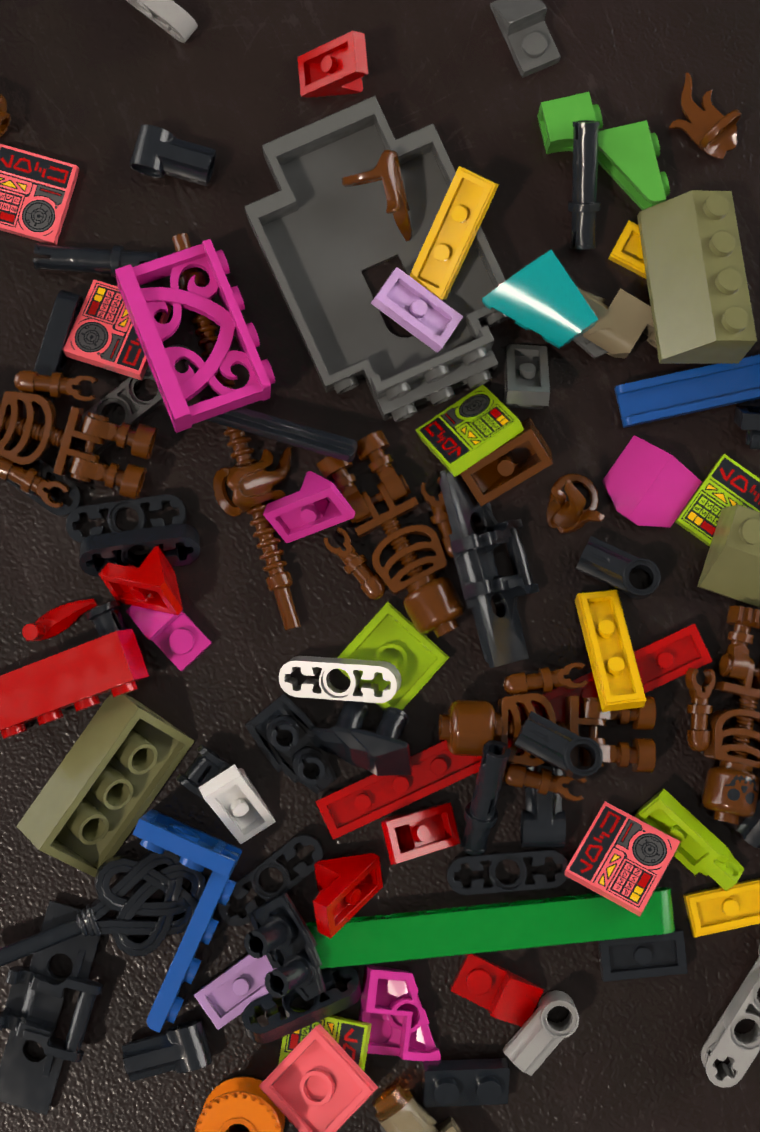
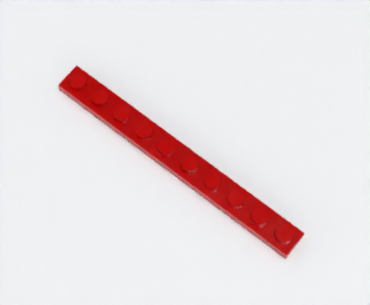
[315,623,713,840]

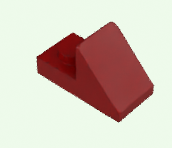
[297,31,368,98]
[99,546,183,615]
[381,802,461,865]
[313,853,383,938]
[450,953,544,1027]

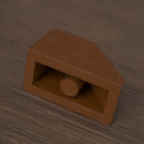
[460,417,553,506]

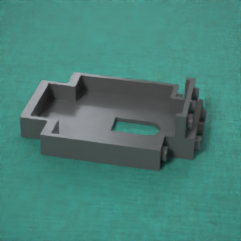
[244,96,510,422]

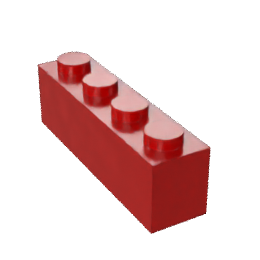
[0,629,149,739]

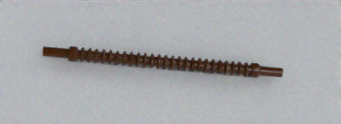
[172,233,301,631]

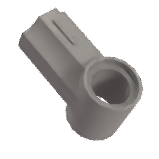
[503,990,579,1076]

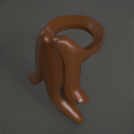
[669,73,742,159]
[341,150,412,242]
[213,447,292,516]
[546,474,605,534]

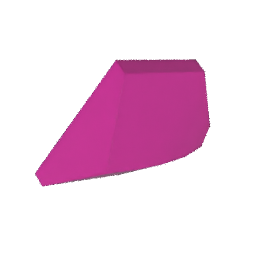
[602,435,702,528]

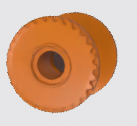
[195,1076,285,1132]

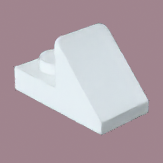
[198,764,276,844]

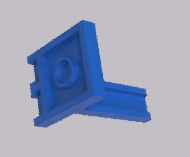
[614,355,760,428]
[132,809,243,1033]

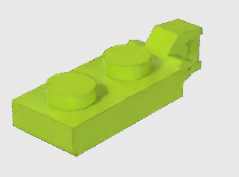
[634,788,744,891]

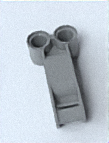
[701,945,760,1088]

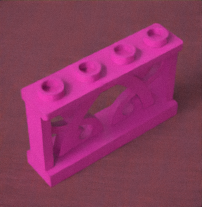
[115,239,275,433]

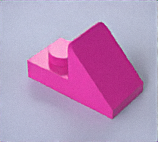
[263,471,356,544]
[126,605,213,672]

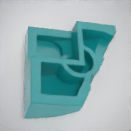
[482,250,598,349]

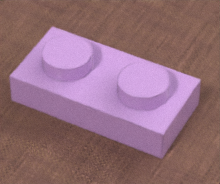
[371,267,463,353]
[194,954,277,1030]

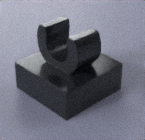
[734,405,760,450]

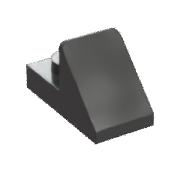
[490,0,561,78]
[503,344,550,409]

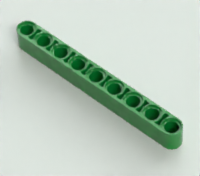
[306,887,675,969]

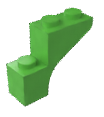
[537,92,670,210]

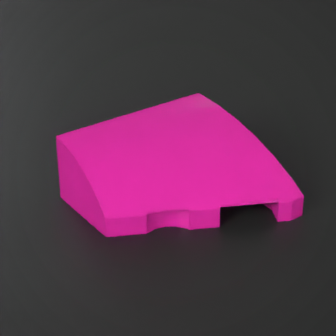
[358,964,441,1061]

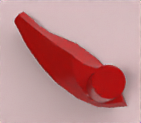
[22,598,97,641]

